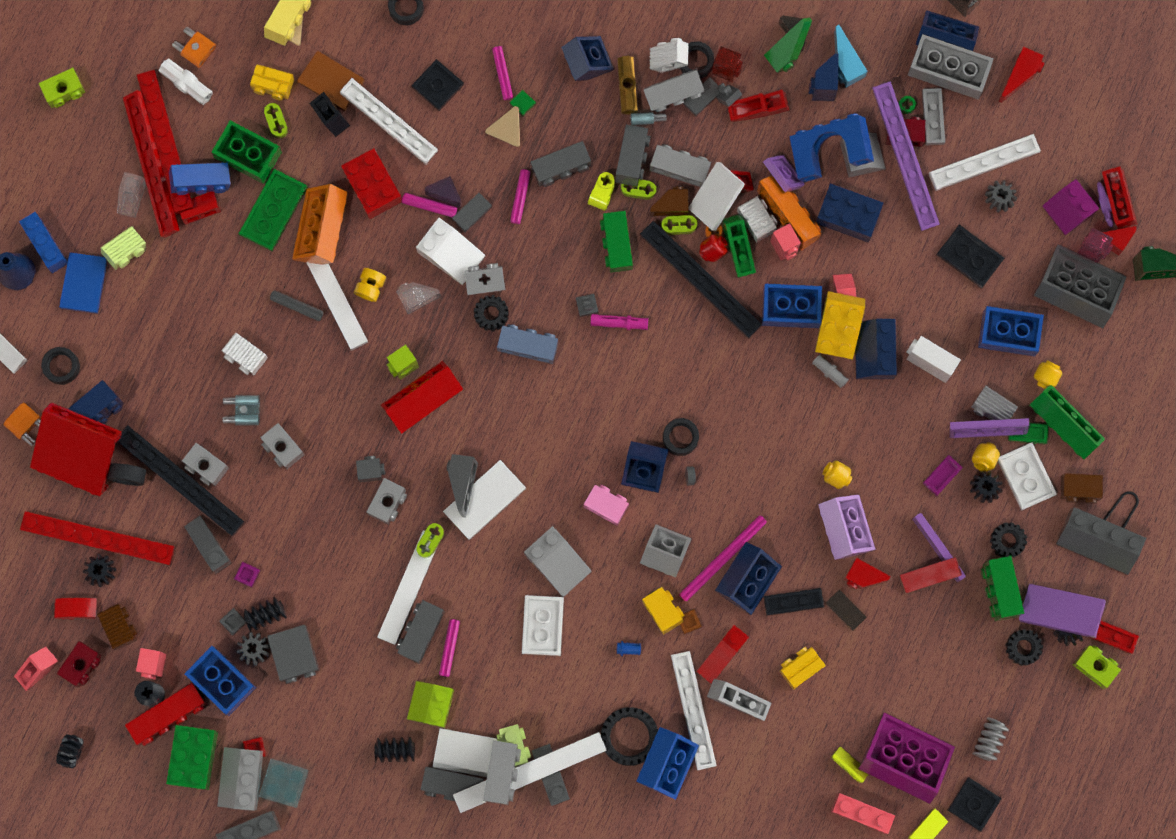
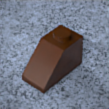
[650,187,688,217]

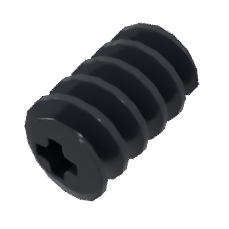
[244,597,287,632]
[134,680,165,708]
[374,737,415,763]

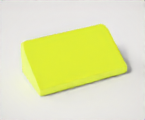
[831,747,868,783]
[908,808,948,839]

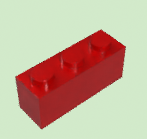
[1102,166,1137,229]

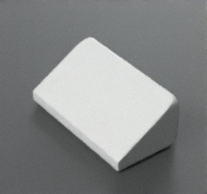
[0,334,28,374]

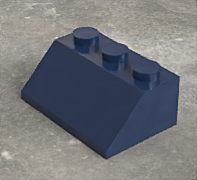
[915,10,979,51]
[855,319,897,379]
[715,542,782,615]

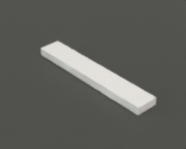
[340,78,438,165]
[929,134,1041,191]
[306,262,368,351]
[377,530,437,645]
[671,651,717,770]

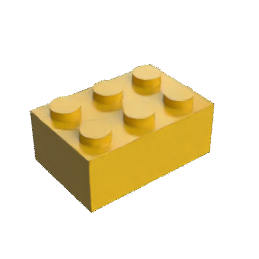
[815,291,865,360]

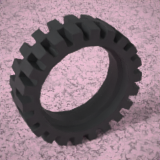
[601,707,658,766]

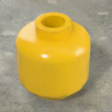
[1034,360,1062,389]
[972,442,1000,472]
[822,460,852,489]

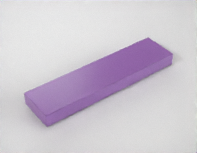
[912,513,966,583]

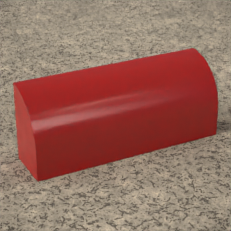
[381,361,463,434]

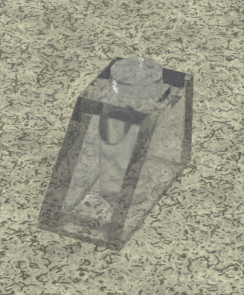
[117,172,146,218]
[396,282,441,314]

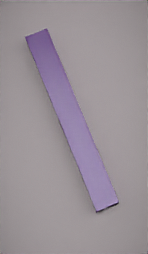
[872,81,940,231]

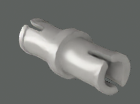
[812,355,849,388]

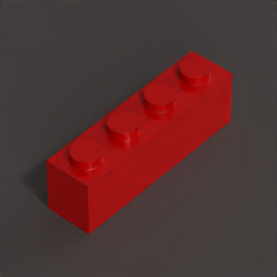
[125,683,207,747]

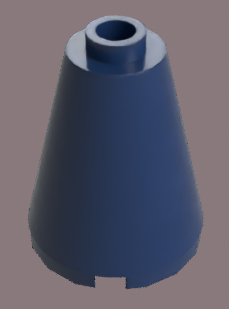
[0,252,36,291]

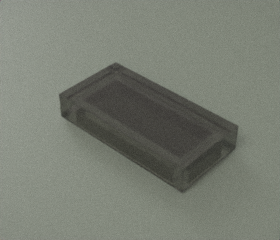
[825,589,867,631]

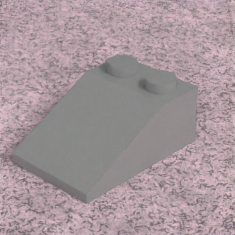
[524,526,592,597]

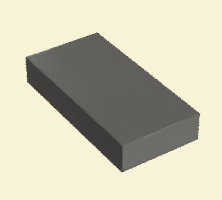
[683,77,720,116]
[452,193,492,233]

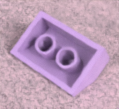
[818,495,875,560]

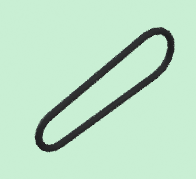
[1103,491,1139,529]

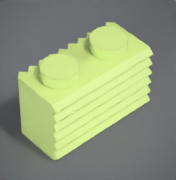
[101,226,146,270]

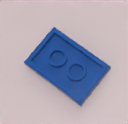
[59,252,108,314]

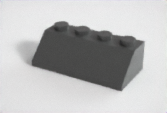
[1056,507,1147,575]

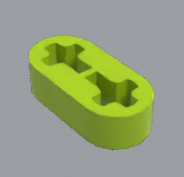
[264,103,288,139]
[621,180,656,200]
[661,215,697,235]
[416,523,444,558]

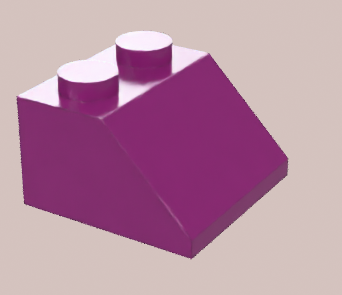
[1042,179,1099,236]

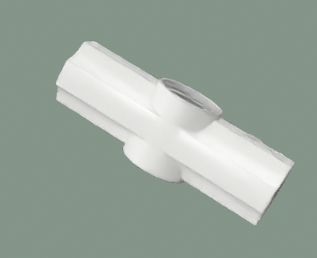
[159,58,213,105]

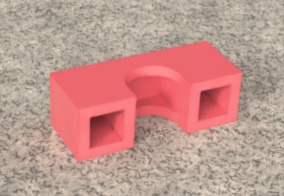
[831,793,895,834]

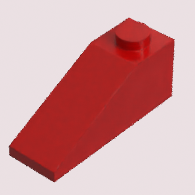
[999,47,1045,103]
[697,625,749,684]

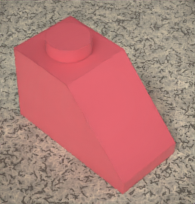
[832,274,857,297]
[14,647,58,691]

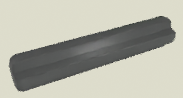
[270,290,324,321]

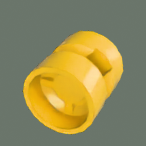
[354,268,386,302]

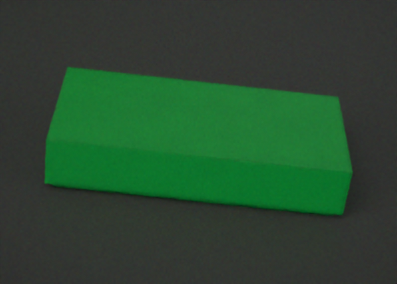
[1008,423,1048,444]

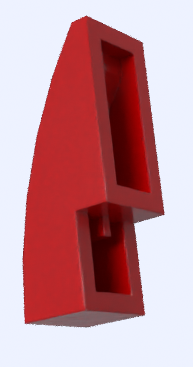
[728,90,790,122]

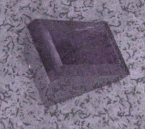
[424,176,462,208]

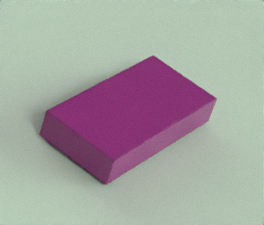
[922,455,963,496]

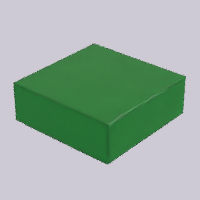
[510,90,536,117]

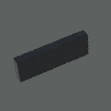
[763,588,824,616]

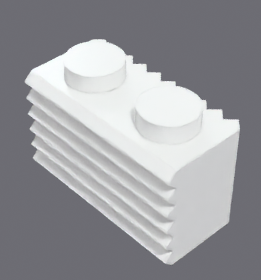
[649,38,688,73]
[737,196,778,243]
[222,333,268,375]

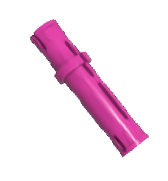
[591,314,648,330]

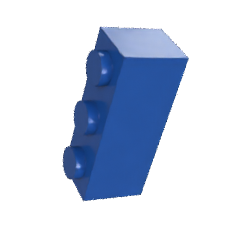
[169,163,231,195]
[19,212,68,274]

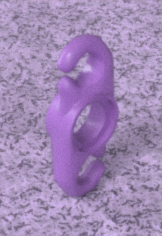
[1097,182,1114,227]

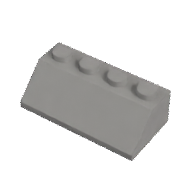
[908,34,993,100]

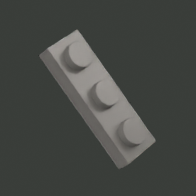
[922,88,945,145]

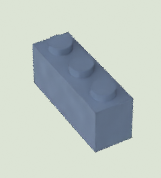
[497,324,558,364]

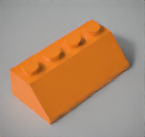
[757,175,821,251]
[292,184,347,265]

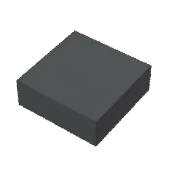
[219,608,246,636]

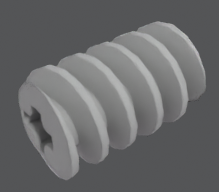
[972,717,1009,761]

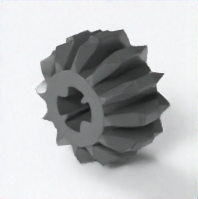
[985,180,1017,213]
[237,632,270,666]

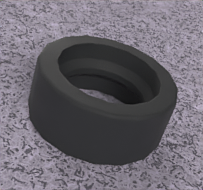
[388,0,424,26]
[680,41,714,79]
[41,347,80,385]
[663,418,699,456]
[107,463,146,486]

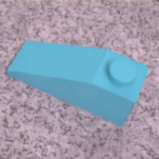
[834,25,868,88]

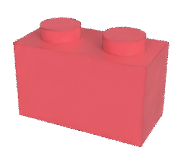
[770,223,801,261]
[136,648,167,680]

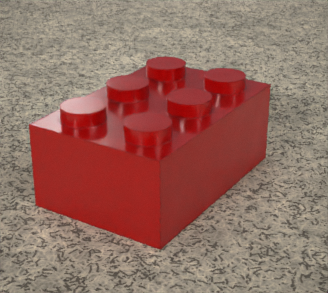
[341,148,402,219]

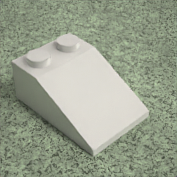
[416,218,485,285]

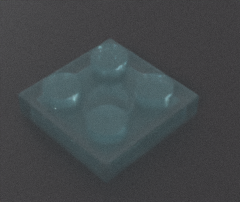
[259,759,309,808]

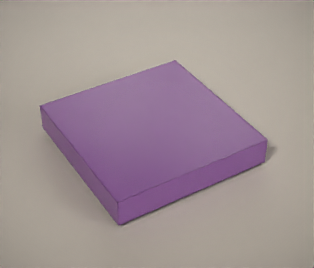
[763,155,805,192]

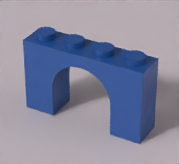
[789,113,874,182]

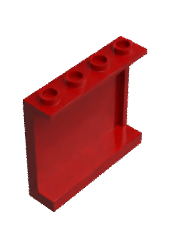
[30,402,122,497]

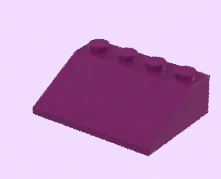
[859,713,955,804]

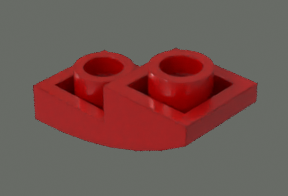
[54,598,97,620]

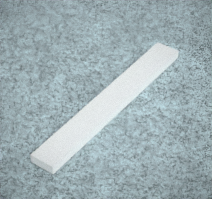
[453,732,607,813]

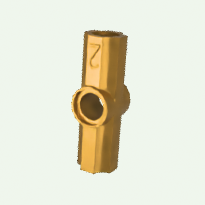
[617,56,638,115]

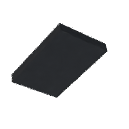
[936,224,1005,289]

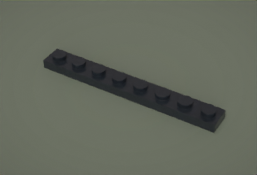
[640,221,762,339]
[117,425,245,537]

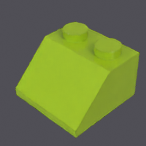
[407,681,454,728]

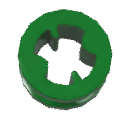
[898,96,916,114]

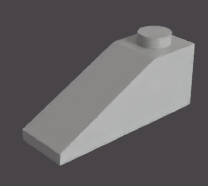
[707,679,771,721]

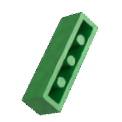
[1030,385,1105,460]

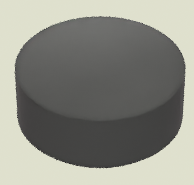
[685,466,696,486]

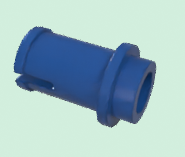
[616,641,641,656]

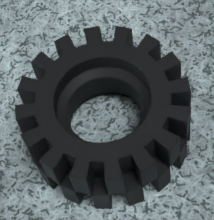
[474,295,509,332]
[990,522,1027,558]
[1005,629,1043,666]

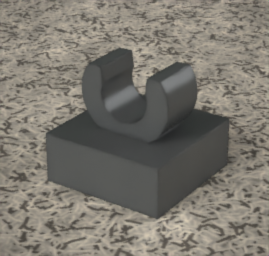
[716,83,742,107]
[576,294,598,317]

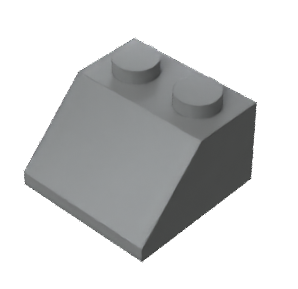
[840,133,886,178]
[640,524,691,577]

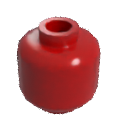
[699,234,727,263]

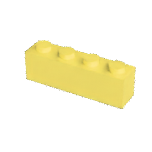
[264,0,311,46]

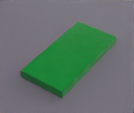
[238,169,308,252]

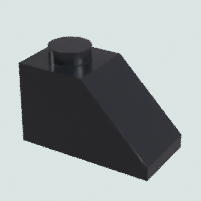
[309,92,350,137]

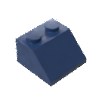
[561,36,614,81]
[808,54,839,101]
[621,441,668,493]

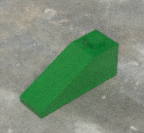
[764,18,812,73]
[722,214,756,278]

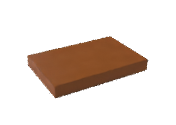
[297,51,365,111]

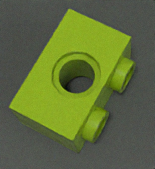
[39,68,86,108]
[386,344,419,380]
[1072,645,1121,689]

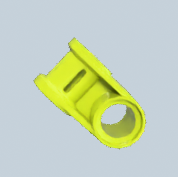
[588,172,615,211]

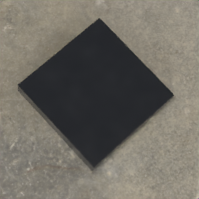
[411,59,464,111]
[947,777,1002,832]

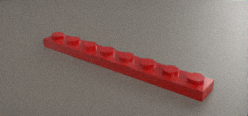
[137,70,194,214]
[123,90,180,238]
[20,511,175,566]

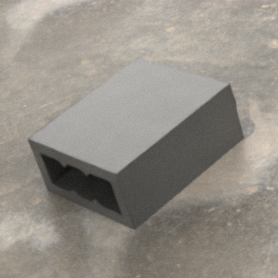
[267,625,320,684]

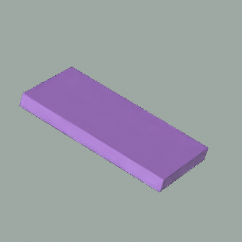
[949,418,1029,438]
[1019,584,1106,638]

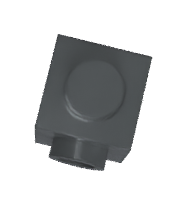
[356,456,385,483]

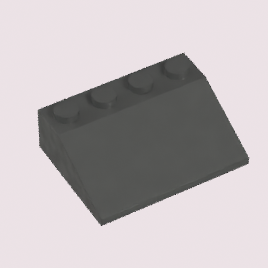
[1034,245,1126,328]

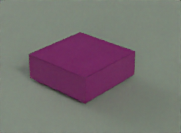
[234,562,261,588]

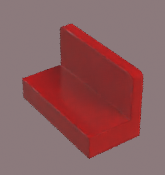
[180,191,221,225]

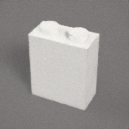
[906,336,961,383]

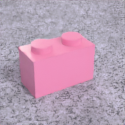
[584,484,629,526]

